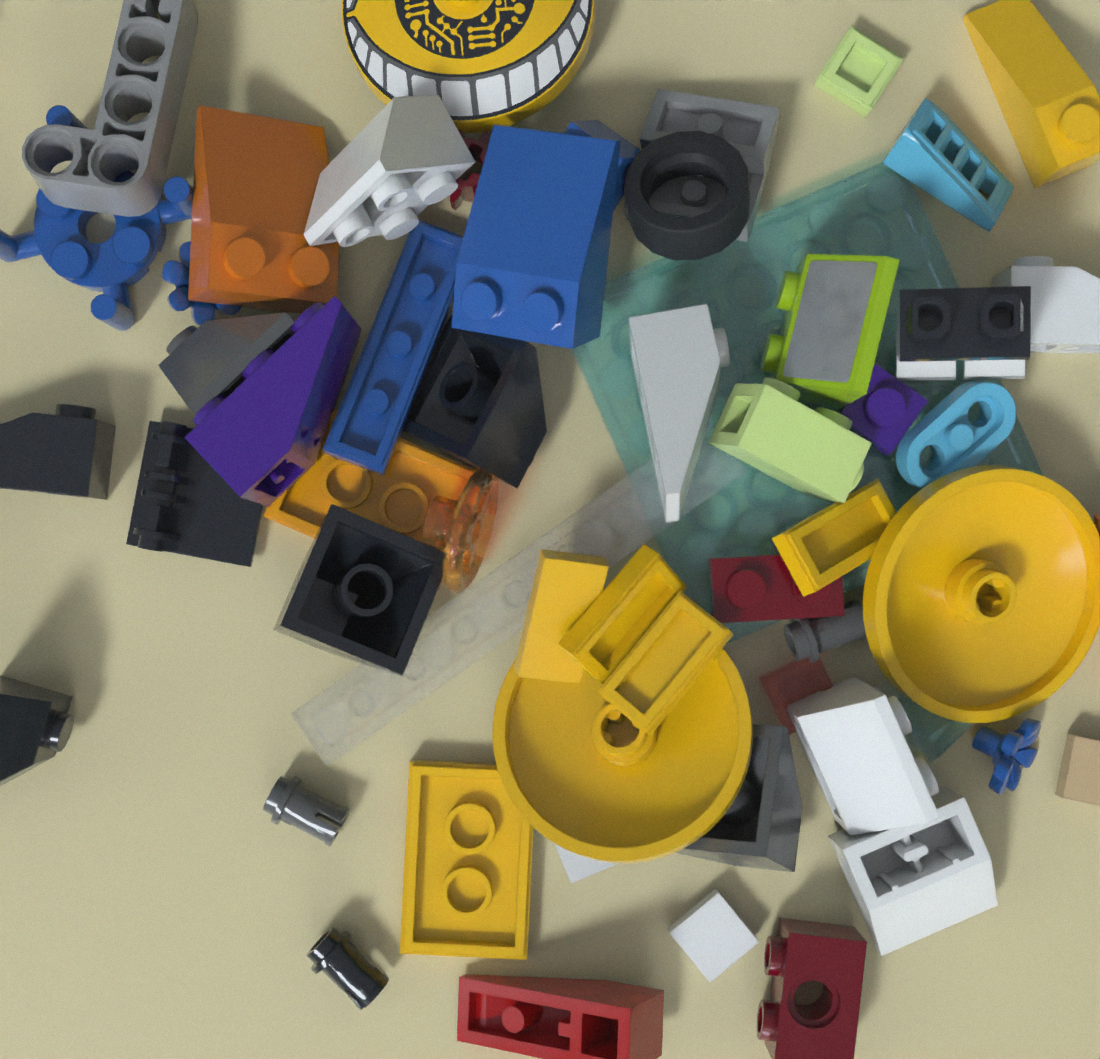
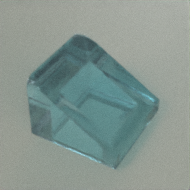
[897,694,974,763]

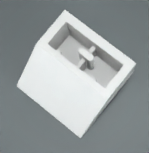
[304,95,475,247]
[785,676,940,835]
[828,786,998,956]

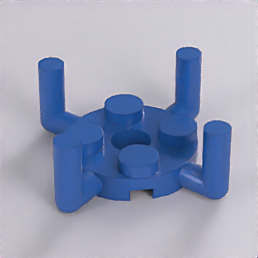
[0,105,193,331]

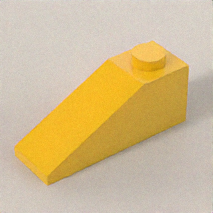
[963,0,1100,189]

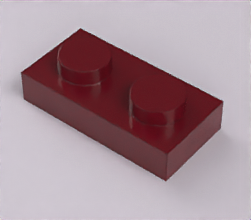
[708,554,845,623]

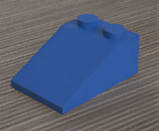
[451,125,621,349]

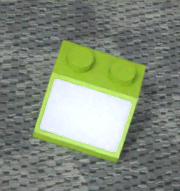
[760,254,900,409]

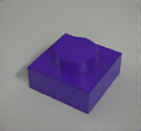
[838,364,928,455]

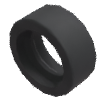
[624,131,750,260]

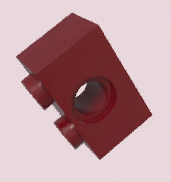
[757,917,867,1059]

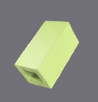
[708,378,872,503]

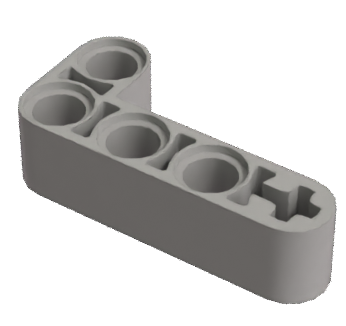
[22,0,198,217]

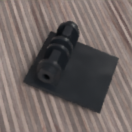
[126,421,263,567]

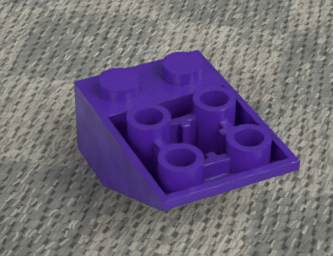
[184,296,362,507]

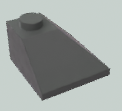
[158,312,295,414]
[675,724,802,872]

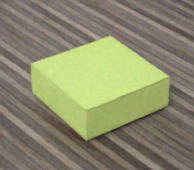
[814,26,904,118]

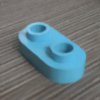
[896,381,1016,489]

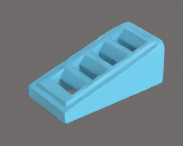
[882,98,1014,232]

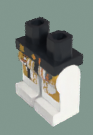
[896,286,1031,381]

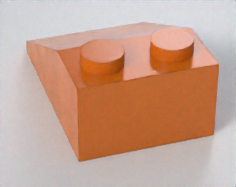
[188,105,339,314]

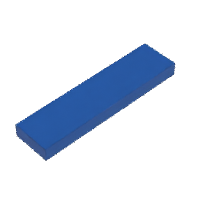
[323,219,463,476]

